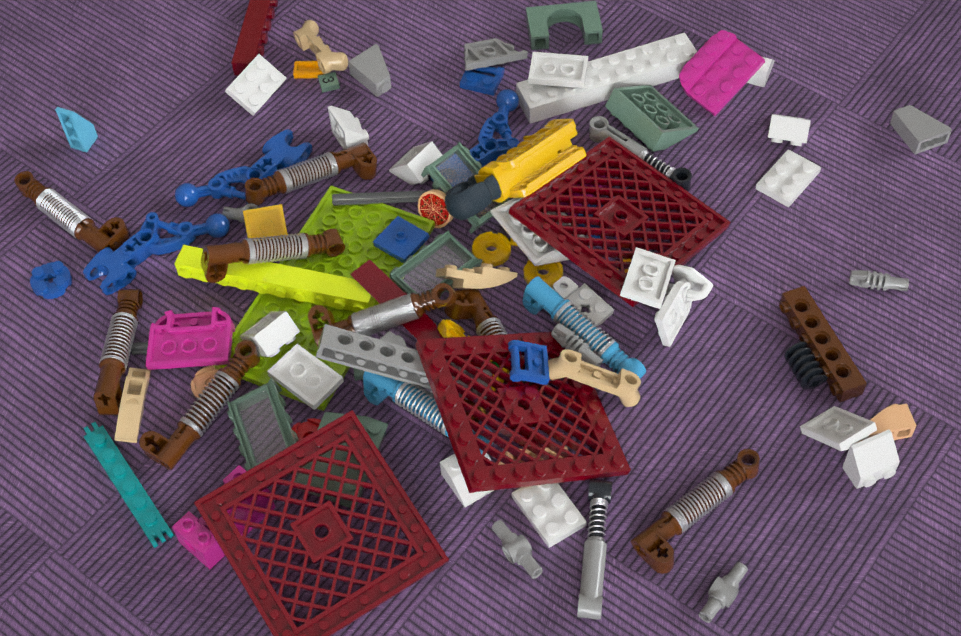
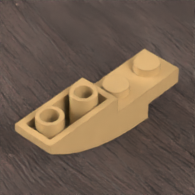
[436,263,518,290]
[115,367,151,443]

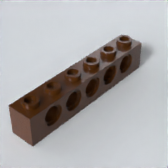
[779,285,867,402]

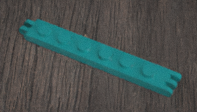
[83,422,174,548]

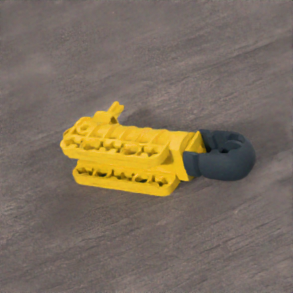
[445,119,586,220]

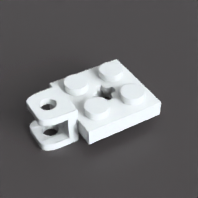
[553,276,614,327]

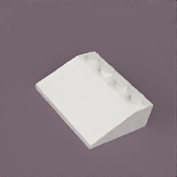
[490,197,585,266]

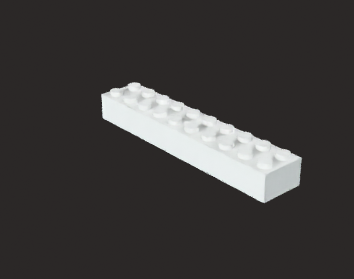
[516,33,697,124]

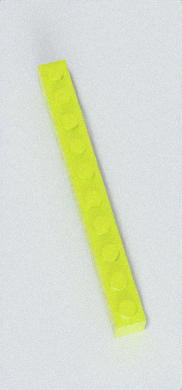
[174,245,376,313]

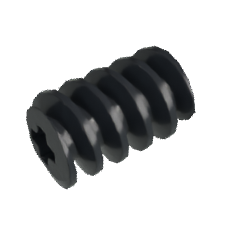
[784,342,827,389]

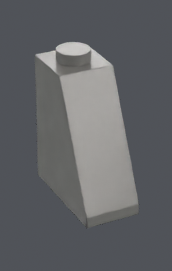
[348,44,391,97]
[890,105,952,154]

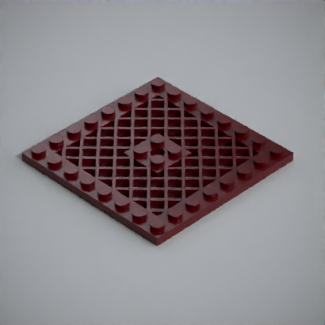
[509,136,731,307]
[415,332,631,493]
[194,410,449,636]

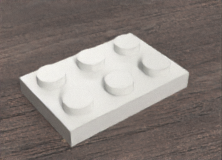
[528,52,588,88]
[225,54,287,116]
[756,149,821,207]
[620,247,676,309]
[267,344,344,410]
[800,406,877,451]
[512,483,587,548]

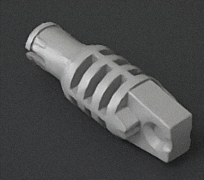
[849,270,909,292]
[551,323,603,367]

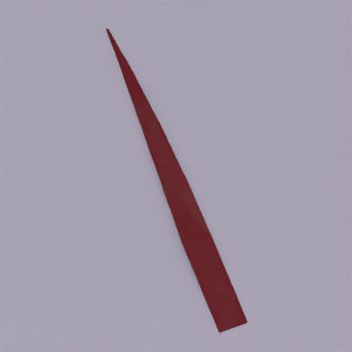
[350,260,543,448]

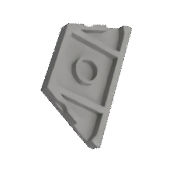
[464,38,528,71]

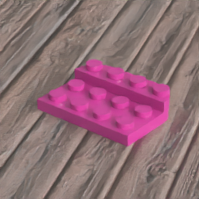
[679,30,765,116]
[146,307,235,370]

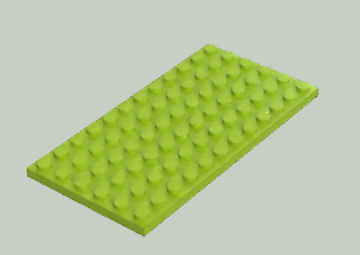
[213,186,435,411]

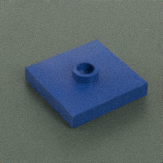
[373,216,429,263]

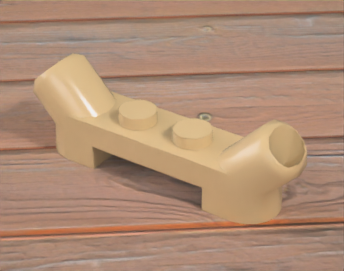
[293,20,348,74]
[548,349,641,407]

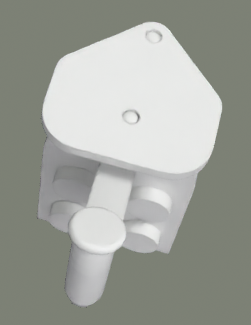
[654,265,713,347]

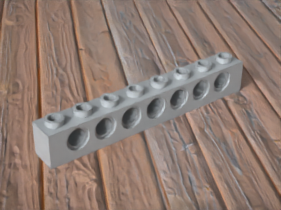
[316,324,492,400]

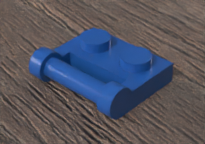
[459,66,504,96]
[508,340,550,385]

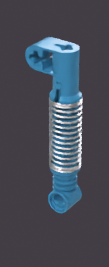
[522,276,646,379]
[363,371,493,454]

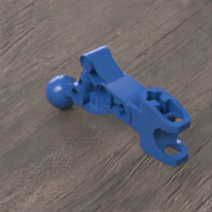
[430,89,519,187]
[175,129,313,207]
[83,212,230,295]

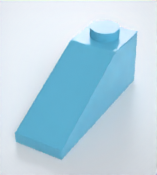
[55,107,98,153]

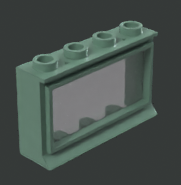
[421,142,509,234]
[390,230,482,299]
[227,378,299,471]

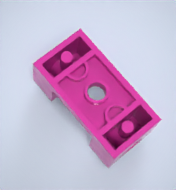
[172,465,276,570]

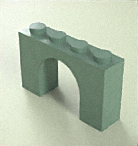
[526,0,603,50]

